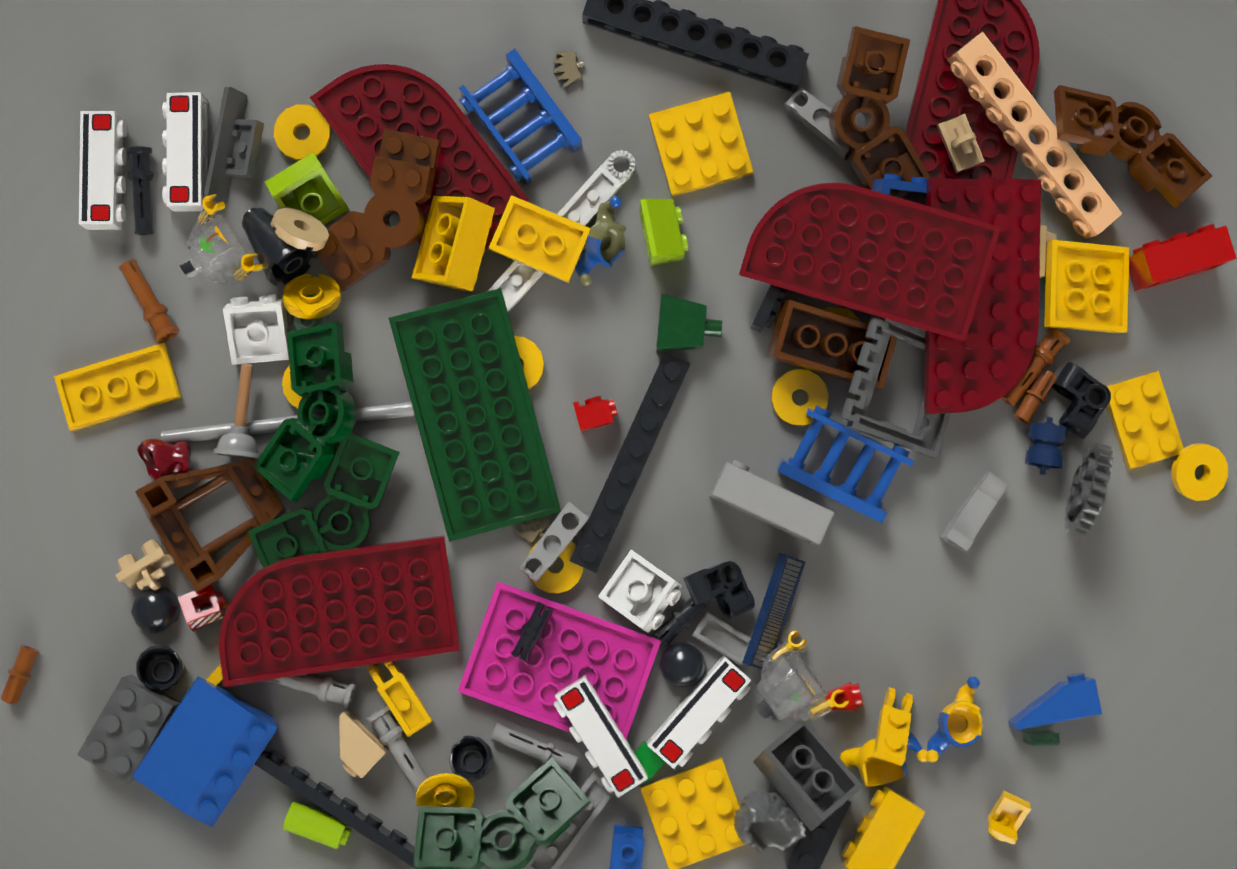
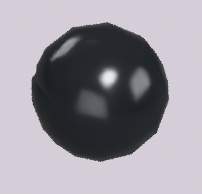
[131,587,180,633]
[660,642,706,688]
[136,645,184,691]
[449,735,494,782]

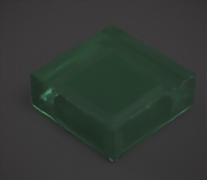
[1023,730,1060,746]

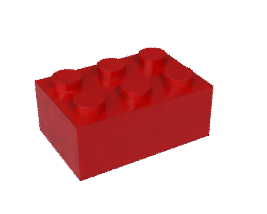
[1129,224,1237,292]

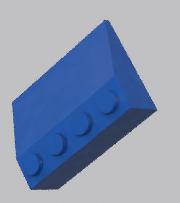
[132,676,278,827]

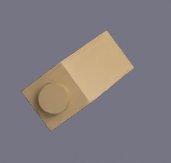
[339,710,389,779]

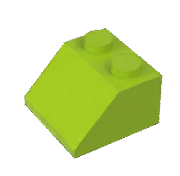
[265,152,349,225]
[639,198,689,266]

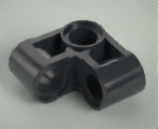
[1052,362,1111,439]
[683,561,755,620]

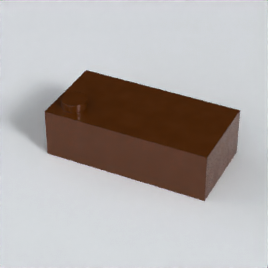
[766,300,897,389]

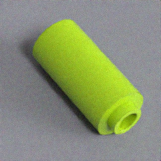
[282,801,352,850]

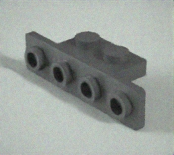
[204,87,264,204]

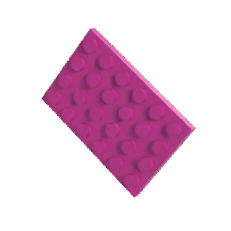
[457,581,661,739]

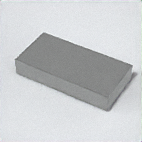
[692,611,751,666]

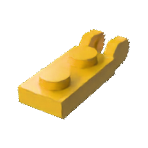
[367,661,434,737]
[873,687,913,766]

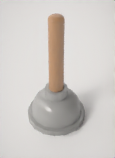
[213,364,261,459]

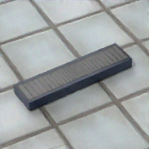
[743,553,806,672]

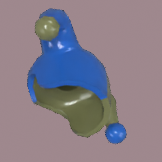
[575,196,626,286]

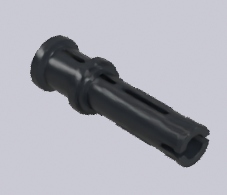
[126,146,154,235]

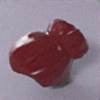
[137,439,192,480]

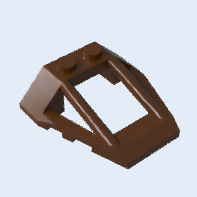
[135,458,284,592]

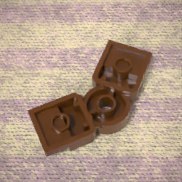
[829,26,931,198]
[1054,85,1212,208]
[317,129,442,292]

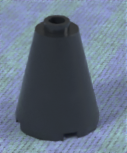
[242,208,317,286]

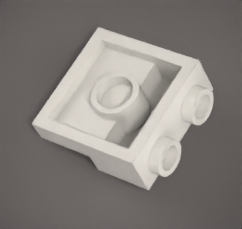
[223,294,289,365]
[598,550,682,633]

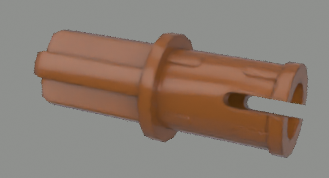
[1013,369,1056,425]
[1,645,39,704]

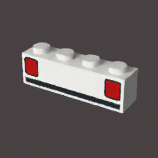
[162,92,208,212]
[79,111,127,230]
[647,656,751,769]
[554,675,648,797]

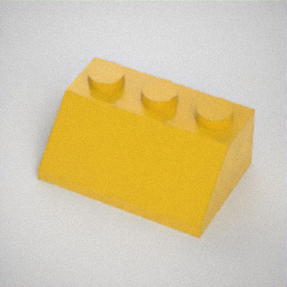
[412,196,495,292]
[841,786,926,869]

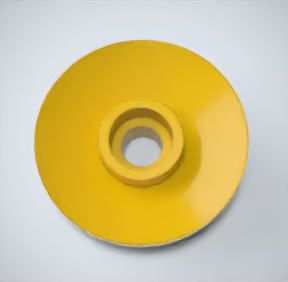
[416,773,475,808]

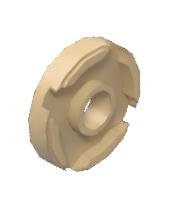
[270,208,329,251]

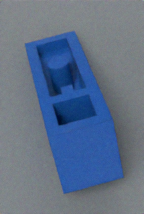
[1008,673,1102,730]

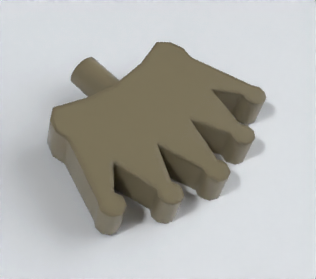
[553,51,585,88]
[514,516,551,543]

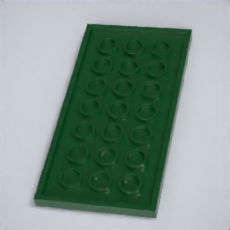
[389,288,561,542]

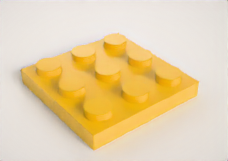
[648,92,754,197]
[1044,240,1130,334]
[640,757,747,869]

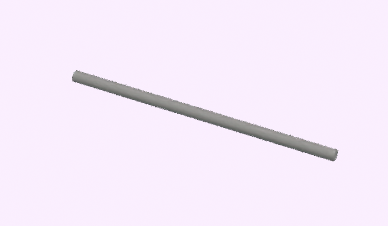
[161,402,415,444]

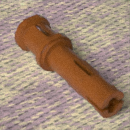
[119,259,180,343]
[1001,327,1070,406]

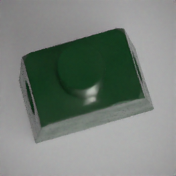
[656,294,722,352]

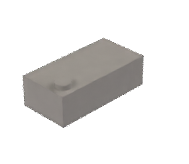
[709,460,834,545]

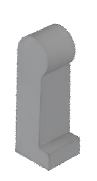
[784,88,851,160]
[940,471,1008,551]
[519,502,589,582]

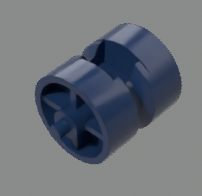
[1025,417,1068,475]

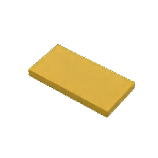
[54,343,182,431]

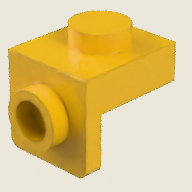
[988,791,1031,845]

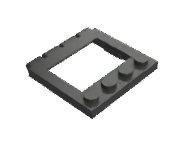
[841,317,951,458]

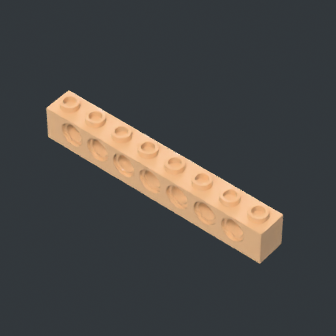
[947,32,1122,239]

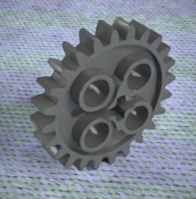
[1064,442,1113,537]

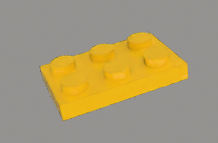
[489,195,591,283]
[1107,371,1184,470]

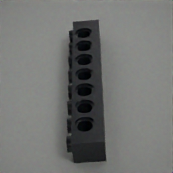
[582,0,809,93]

